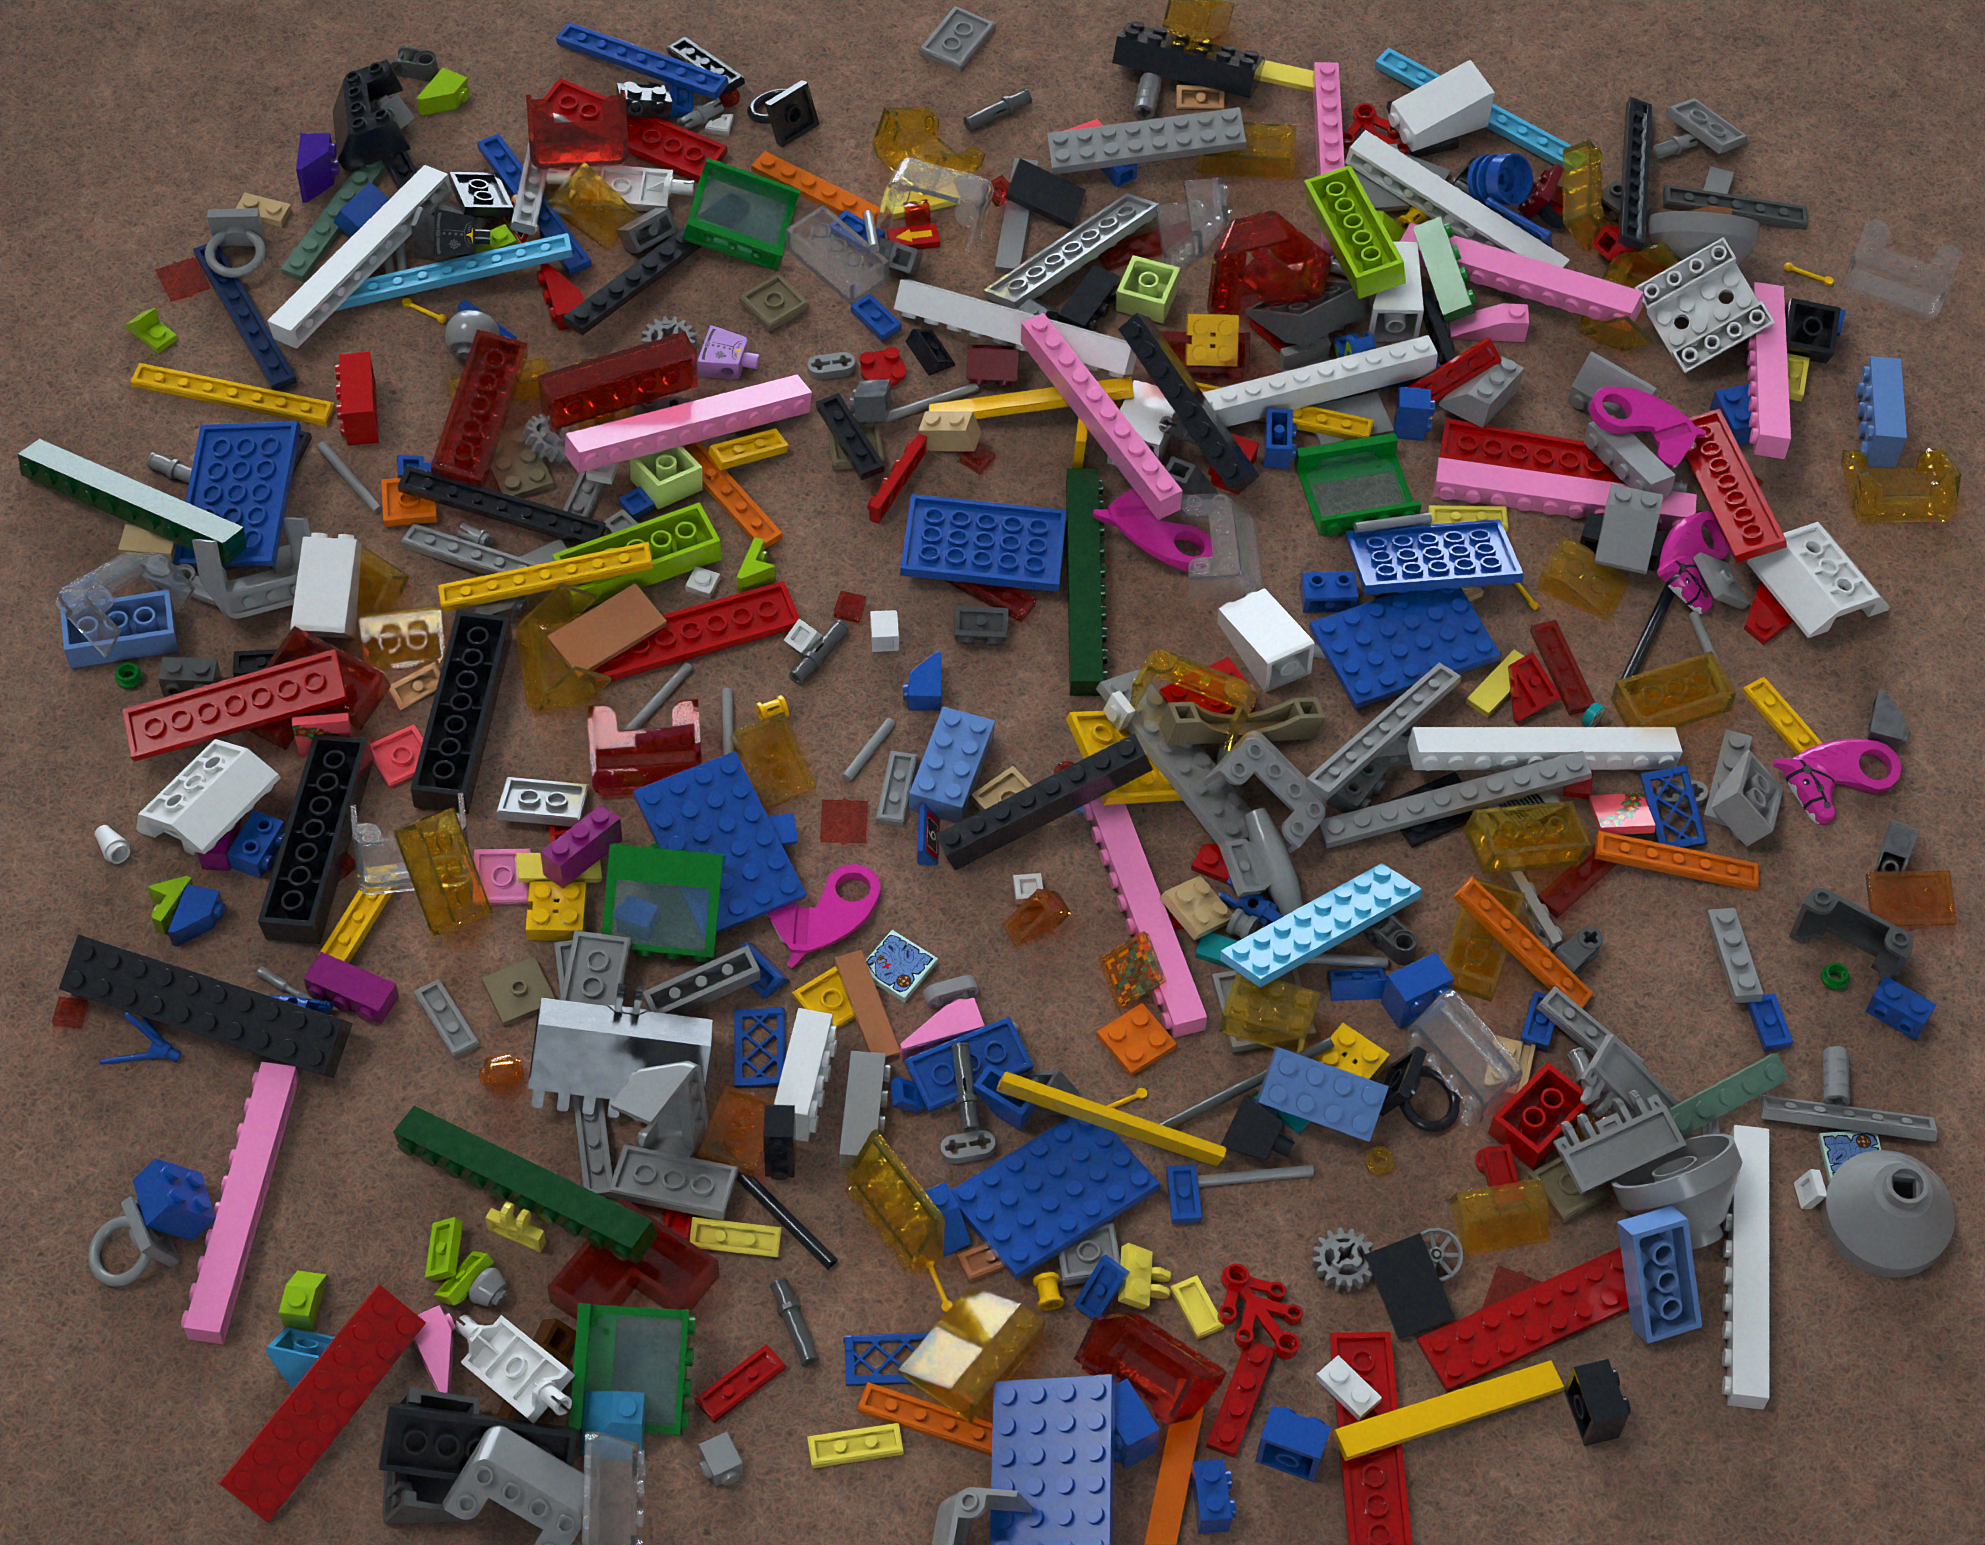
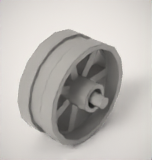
[1421,1228,1463,1282]

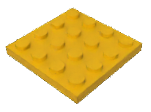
[1066,711,1183,805]

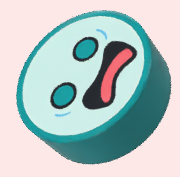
[1581,702,1606,727]

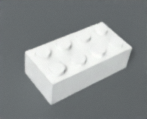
[774,1008,837,1142]

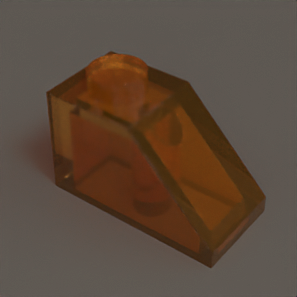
[1002,889,1071,947]

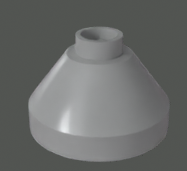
[1648,211,1760,268]
[1610,1134,1743,1249]
[1821,1150,1955,1278]

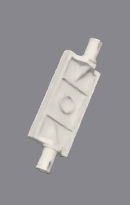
[546,162,695,212]
[455,1315,575,1424]

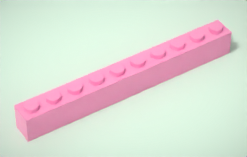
[1313,62,1345,257]
[1400,223,1643,329]
[1746,282,1791,459]
[1021,313,1183,520]
[564,375,812,473]
[1433,457,1697,531]
[1083,797,1207,1038]
[181,1062,300,1345]

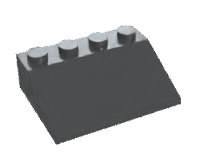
[1245,278,1371,347]

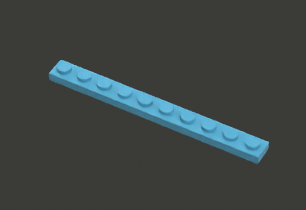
[1374,47,1590,176]
[335,233,573,311]

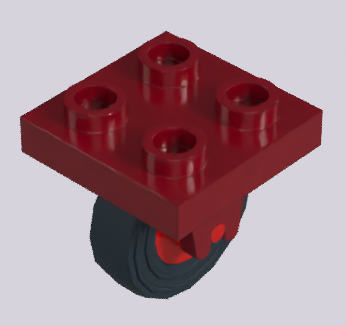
[1517,164,1579,229]

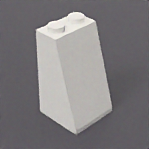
[1388,60,1495,152]
[1369,241,1424,342]
[1107,380,1178,466]
[290,533,362,639]
[1217,588,1315,693]

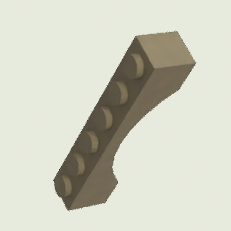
[1159,697,1326,745]

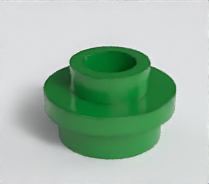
[115,662,143,689]
[1821,962,1850,990]

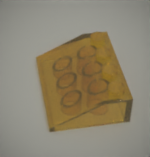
[845,1129,945,1275]
[898,1287,1045,1424]

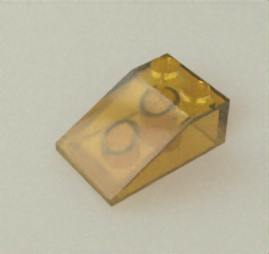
[546,162,639,250]
[1537,536,1630,622]
[730,712,816,808]

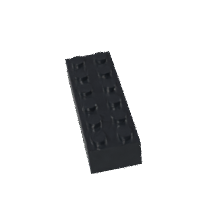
[1112,21,1265,98]
[378,1402,578,1480]

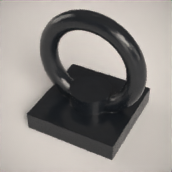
[747,80,820,147]
[1379,1046,1460,1132]

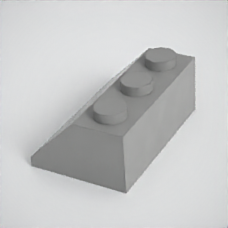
[1568,352,1657,435]
[1439,357,1524,428]

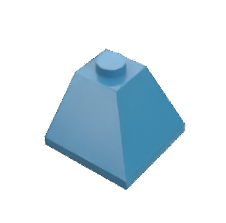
[266,1326,335,1388]
[580,1391,648,1458]

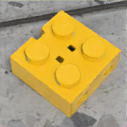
[1185,314,1239,366]
[526,881,588,941]
[1312,1023,1390,1081]

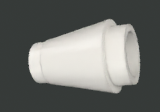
[94,825,130,864]

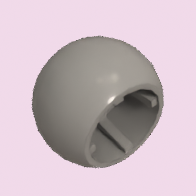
[444,310,501,364]

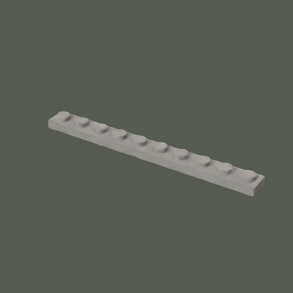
[1318,751,1592,849]
[554,940,613,1198]

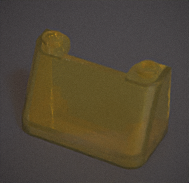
[872,106,986,195]
[1841,448,1962,523]

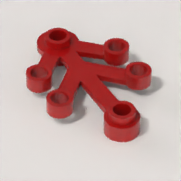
[1343,103,1408,157]
[1217,1263,1303,1360]

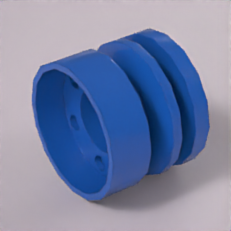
[1467,153,1533,205]

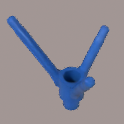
[99,1012,182,1065]

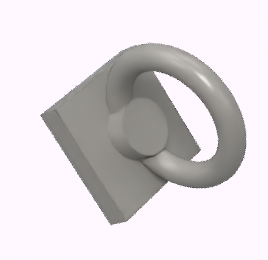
[205,208,266,278]
[88,1196,181,1287]

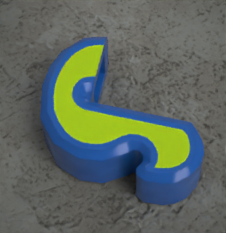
[1333,332,1376,359]

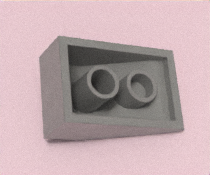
[1594,484,1663,574]
[1712,750,1784,847]

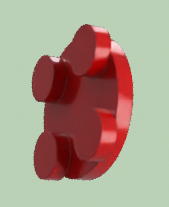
[860,347,906,387]

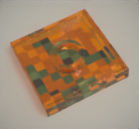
[1098,931,1166,1008]

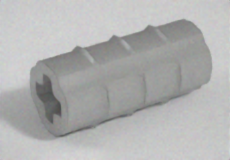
[1133,72,1161,120]
[1822,1046,1851,1106]

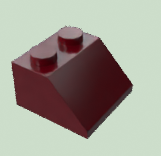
[966,344,1018,385]

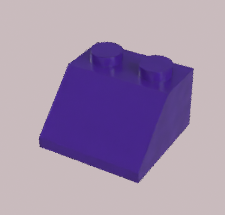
[296,133,340,203]

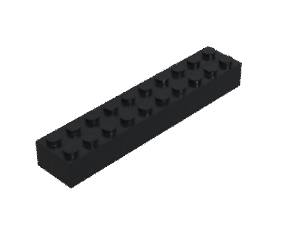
[59,934,353,1078]

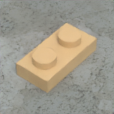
[235,193,291,227]

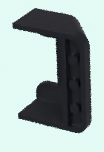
[333,59,411,171]

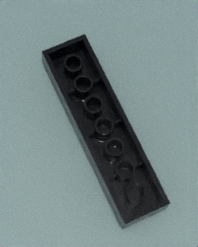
[410,611,513,814]
[258,734,375,944]

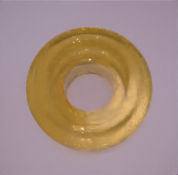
[1365,1146,1394,1175]

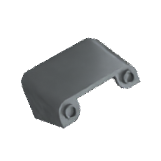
[1789,888,1914,985]
[382,1387,483,1524]

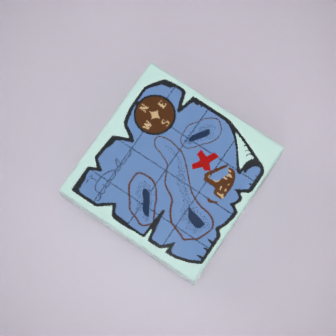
[866,930,938,1003]
[1818,1131,1881,1182]

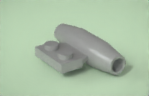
[1219,808,1303,916]

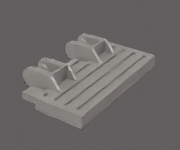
[1580,1034,1679,1119]
[1553,1090,1687,1195]

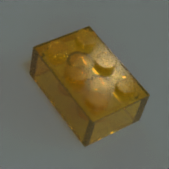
[1219,972,1321,1053]

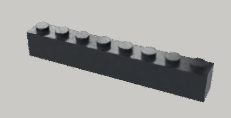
[1118,313,1260,492]
[935,733,1153,870]

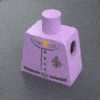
[697,325,760,379]

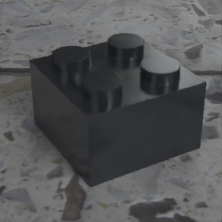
[1785,298,1841,364]
[1564,1359,1631,1446]

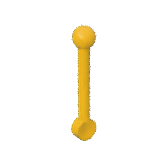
[1784,262,1834,286]
[402,298,447,324]
[1514,583,1540,611]
[1107,1088,1147,1109]
[923,1257,953,1312]

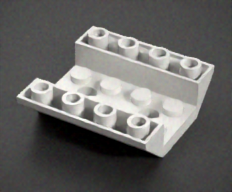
[1634,237,1775,374]
[1747,522,1890,638]
[136,739,281,854]

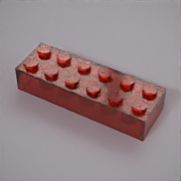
[431,329,528,487]
[537,331,698,431]

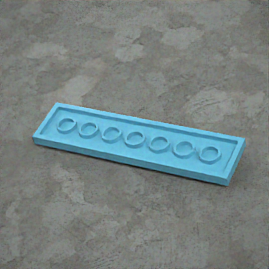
[1220,863,1422,988]

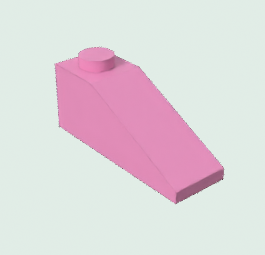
[1449,303,1529,342]
[900,997,985,1062]
[412,1305,456,1394]

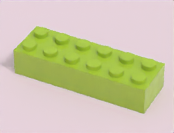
[1304,165,1406,299]
[552,502,722,612]

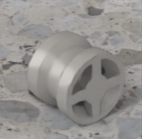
[1226,908,1259,940]

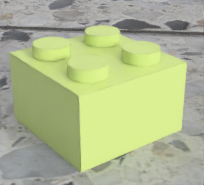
[1116,255,1180,324]
[630,446,703,509]

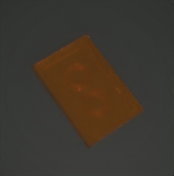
[1865,870,1957,927]
[697,1085,775,1176]

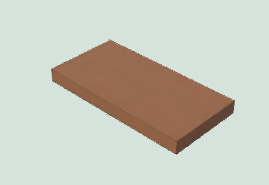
[547,583,667,679]

